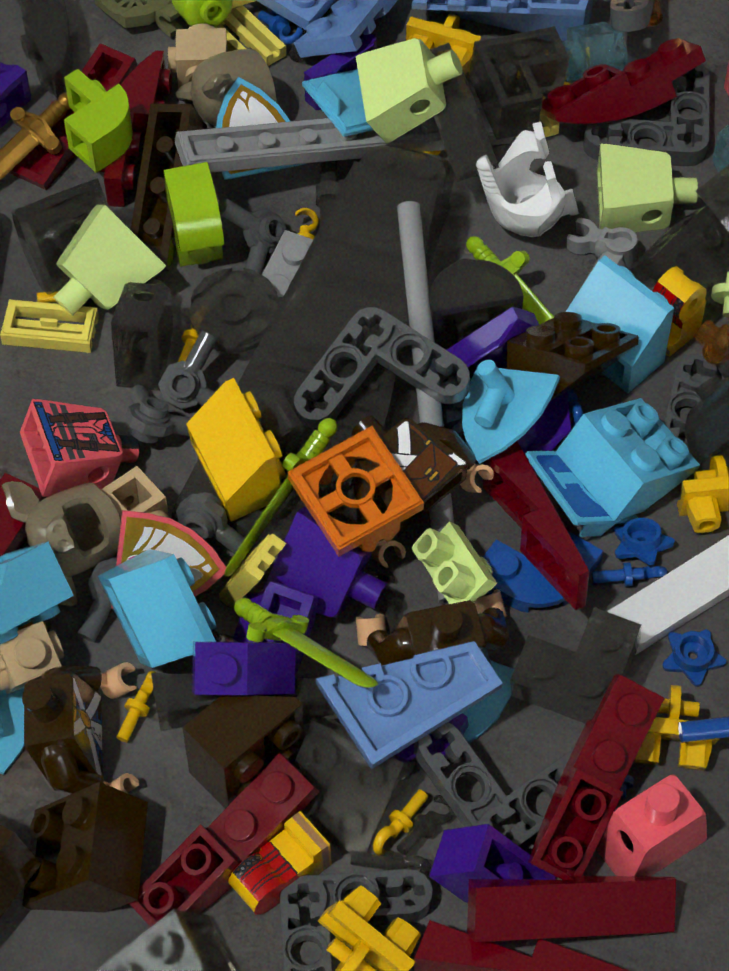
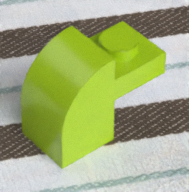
[64,69,133,173]
[164,162,224,267]

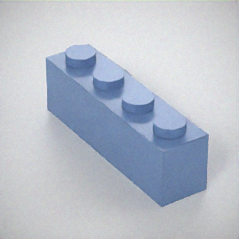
[412,0,593,45]

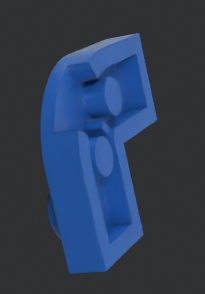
[483,531,603,613]

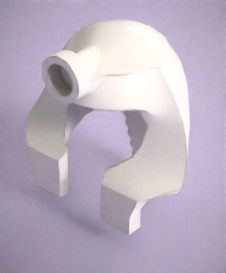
[476,122,579,237]

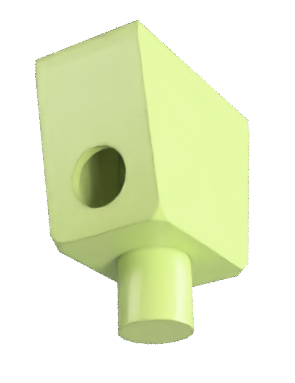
[356,38,463,144]
[597,144,698,232]
[53,205,166,316]

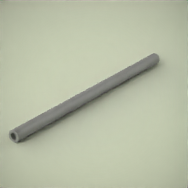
[397,201,454,604]

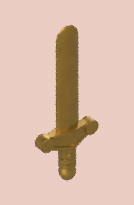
[0,93,71,180]

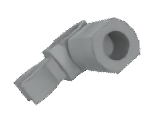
[567,218,638,287]

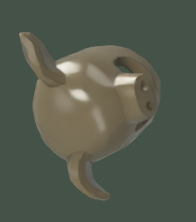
[176,49,277,128]
[2,481,121,607]

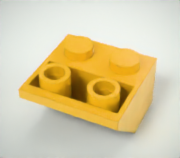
[186,378,286,522]

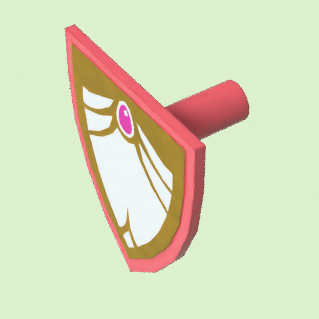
[111,510,226,608]

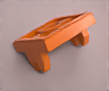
[287,426,424,557]

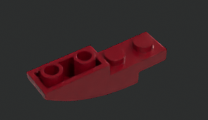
[535,38,706,124]
[99,50,173,207]
[528,674,665,880]
[129,753,320,939]

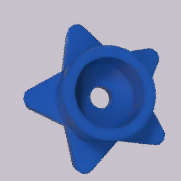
[614,518,675,566]
[662,629,726,687]

